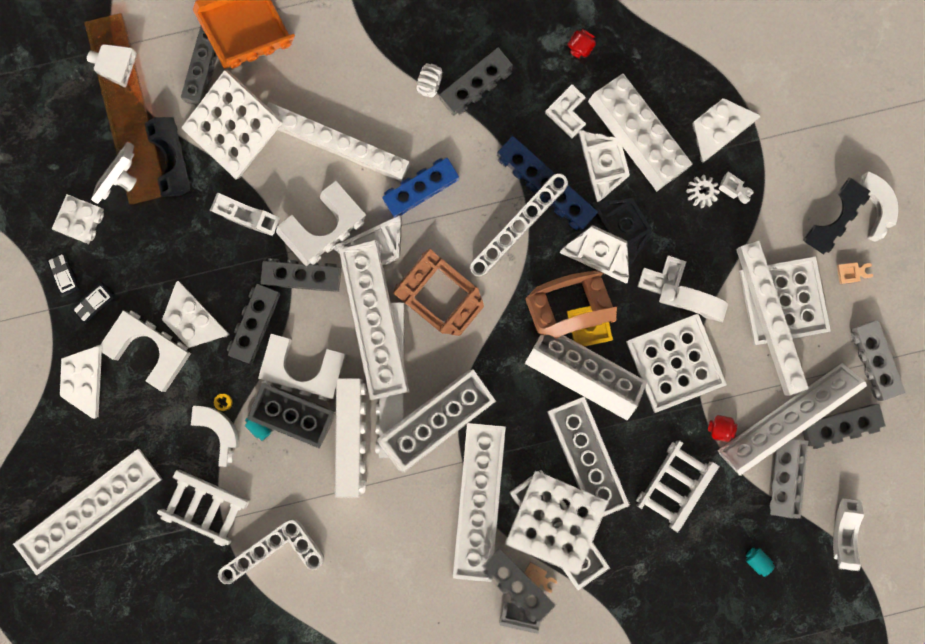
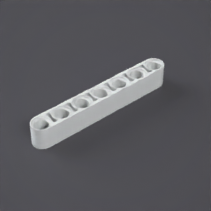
[470,174,568,276]

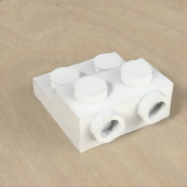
[52,194,104,244]

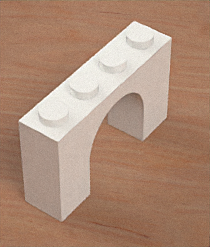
[276,181,366,266]
[100,310,191,392]
[258,334,347,402]

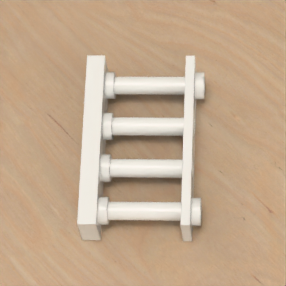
[636,441,719,532]
[157,470,250,546]

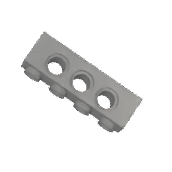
[851,320,906,401]
[770,439,808,518]

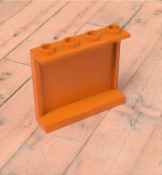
[193,0,295,69]

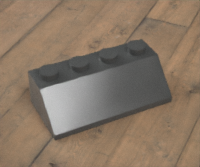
[248,383,336,449]

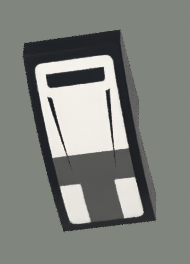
[47,252,80,297]
[72,283,115,324]

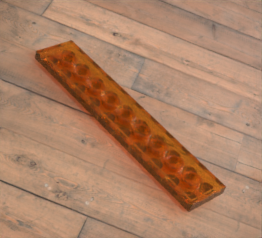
[84,13,163,205]

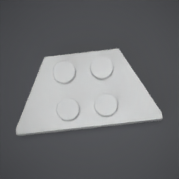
[693,98,760,163]
[578,130,630,202]
[334,216,401,266]
[560,225,629,283]
[162,281,229,348]
[60,345,102,419]

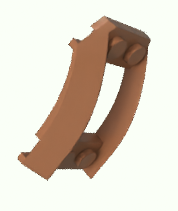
[393,248,484,336]
[525,270,617,339]

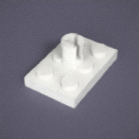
[91,142,137,204]

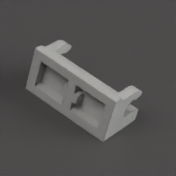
[499,602,540,634]

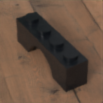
[144,117,191,197]
[803,177,871,255]

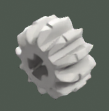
[416,63,443,97]
[686,175,720,208]

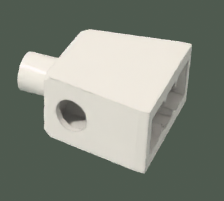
[87,44,137,88]

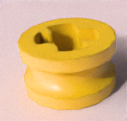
[214,394,233,411]

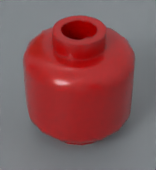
[568,29,596,58]
[708,415,738,442]

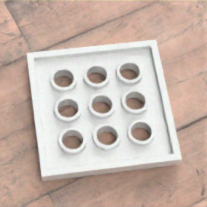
[182,70,283,179]
[739,256,831,346]
[626,314,727,413]
[505,471,609,575]

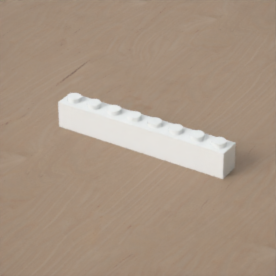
[267,102,410,182]
[736,241,809,395]
[376,303,404,458]

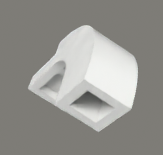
[859,171,898,242]
[210,193,280,236]
[659,283,728,322]
[191,406,239,467]
[833,498,864,571]

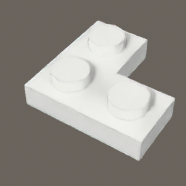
[545,85,586,138]
[637,256,686,294]

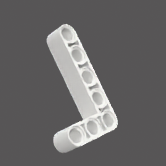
[218,519,324,584]

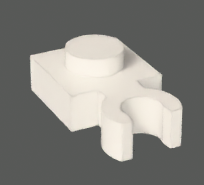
[718,172,753,204]

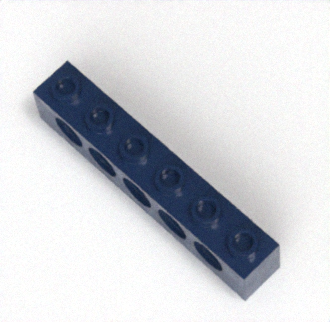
[497,136,598,231]

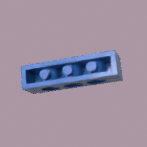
[382,158,459,218]

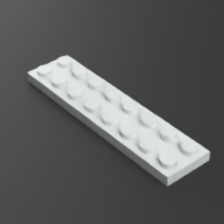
[339,240,409,400]
[718,363,867,475]
[453,423,506,582]
[13,449,162,575]

